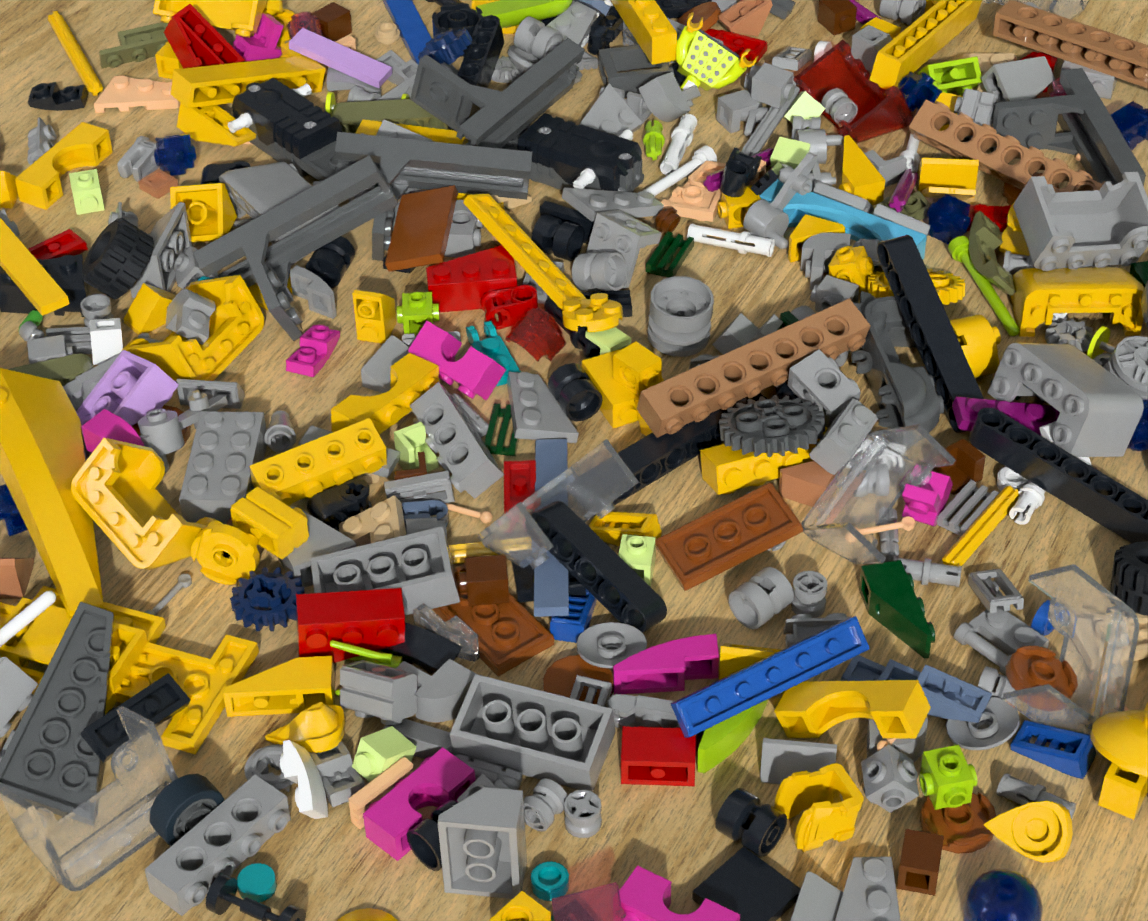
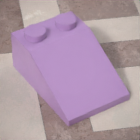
[76,350,179,429]

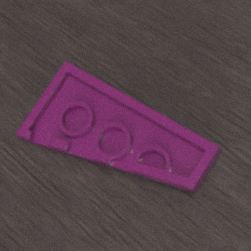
[952,396,1060,436]

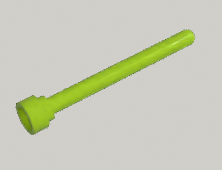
[948,236,1020,336]

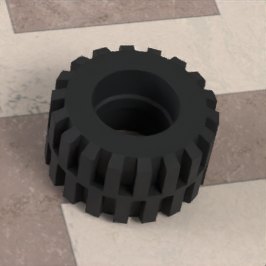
[81,218,154,299]
[1110,542,1148,616]

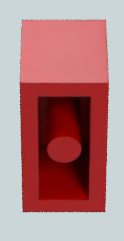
[621,726,696,787]

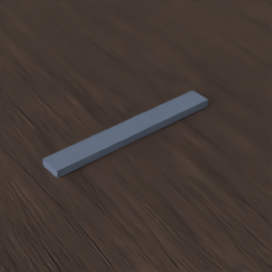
[534,439,569,617]

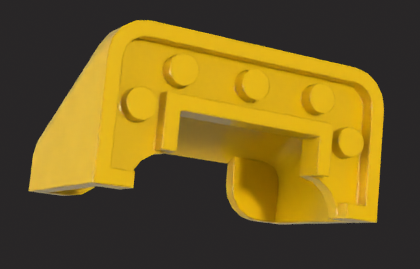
[153,0,267,38]
[1010,267,1144,337]
[122,275,264,382]
[71,438,218,570]

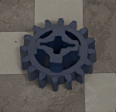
[418,28,473,65]
[230,567,305,632]

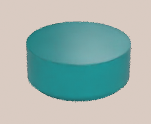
[531,861,569,901]
[237,863,277,902]

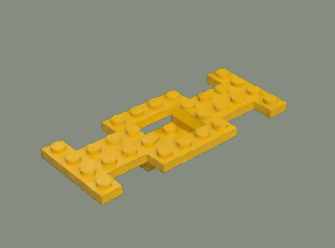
[0,586,259,755]

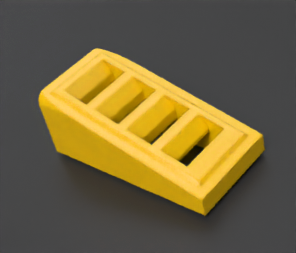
[589,511,662,546]

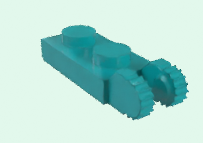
[466,321,521,387]

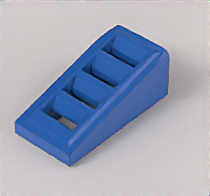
[550,589,597,643]
[1010,720,1096,779]

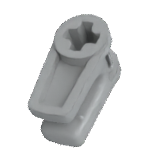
[117,136,169,182]

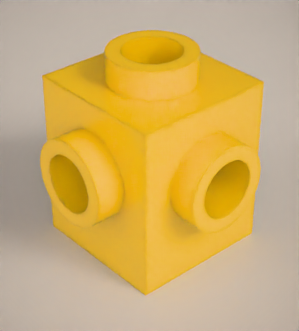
[828,246,875,292]

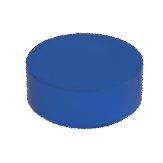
[1031,600,1062,636]

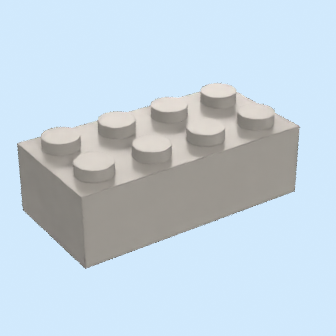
[179,411,267,524]
[310,526,460,615]
[449,674,616,792]

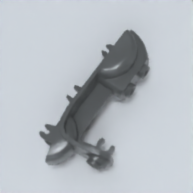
[852,291,944,447]

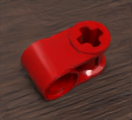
[480,285,539,330]

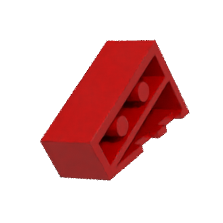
[163,4,245,69]
[426,245,517,313]
[296,588,405,663]

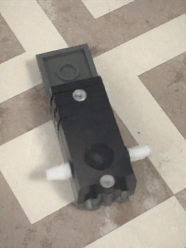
[228,78,342,181]
[501,113,644,192]

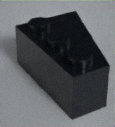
[0,254,89,317]

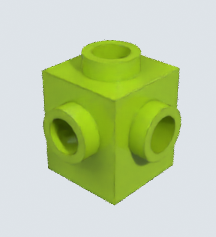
[397,292,440,336]
[919,744,977,810]

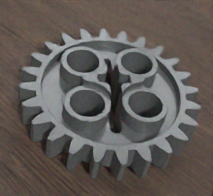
[719,395,825,457]

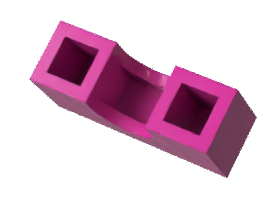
[407,321,506,401]
[363,747,475,861]
[614,865,740,921]

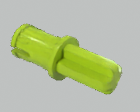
[643,120,665,160]

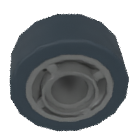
[150,774,224,846]

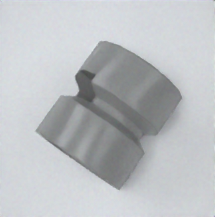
[880,0,926,25]
[514,16,563,60]
[572,252,628,291]
[728,567,794,630]

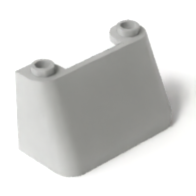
[219,162,340,265]

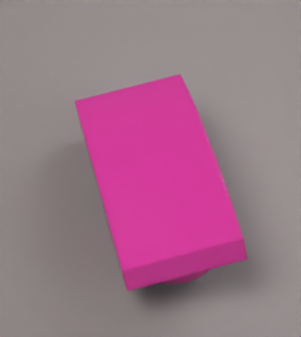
[286,325,340,377]

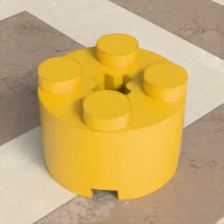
[950,314,1001,378]

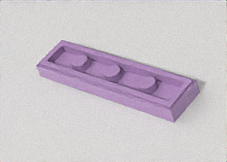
[289,28,392,89]

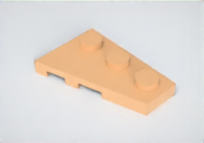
[94,76,180,113]
[661,160,726,222]

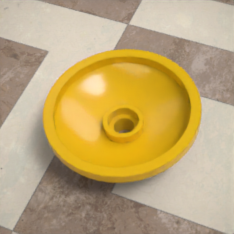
[1090,710,1148,777]

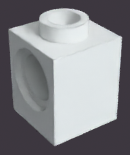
[89,318,123,365]

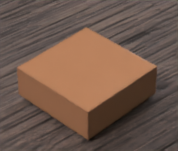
[138,169,178,199]

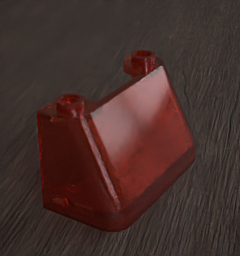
[793,40,914,144]

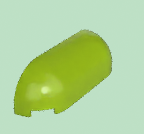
[476,0,573,28]

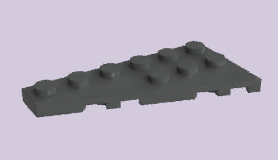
[0,602,114,827]

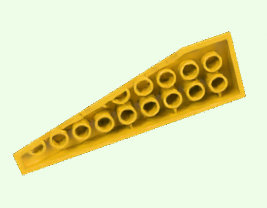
[0,368,103,616]

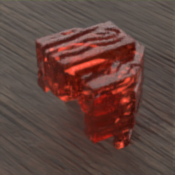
[505,307,567,362]

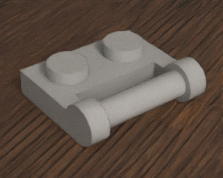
[954,606,1049,676]

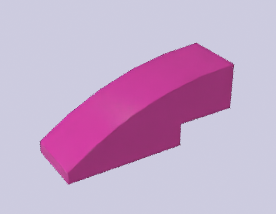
[613,634,719,695]

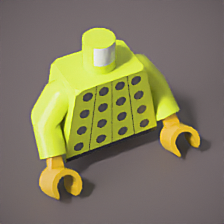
[676,12,758,91]

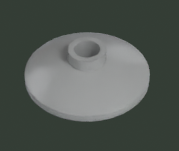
[577,622,647,668]
[946,697,1020,750]

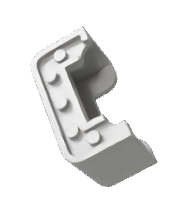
[1013,172,1148,271]
[988,343,1144,457]

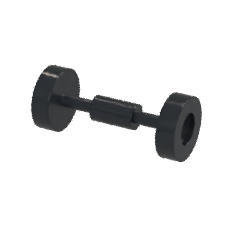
[205,874,306,921]

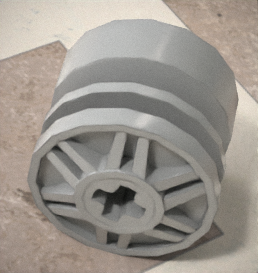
[647,276,714,357]
[1103,336,1148,420]

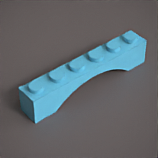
[759,179,927,259]

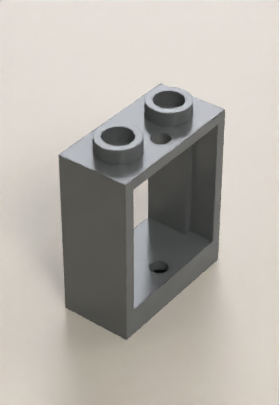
[599,45,674,98]

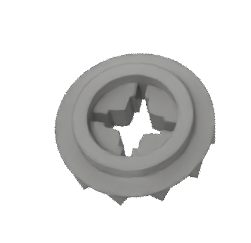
[491,55,522,83]
[1045,318,1094,353]
[244,744,294,792]

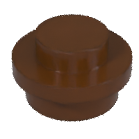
[655,207,681,234]

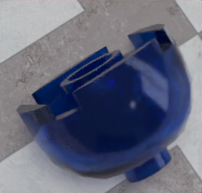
[963,869,1043,921]

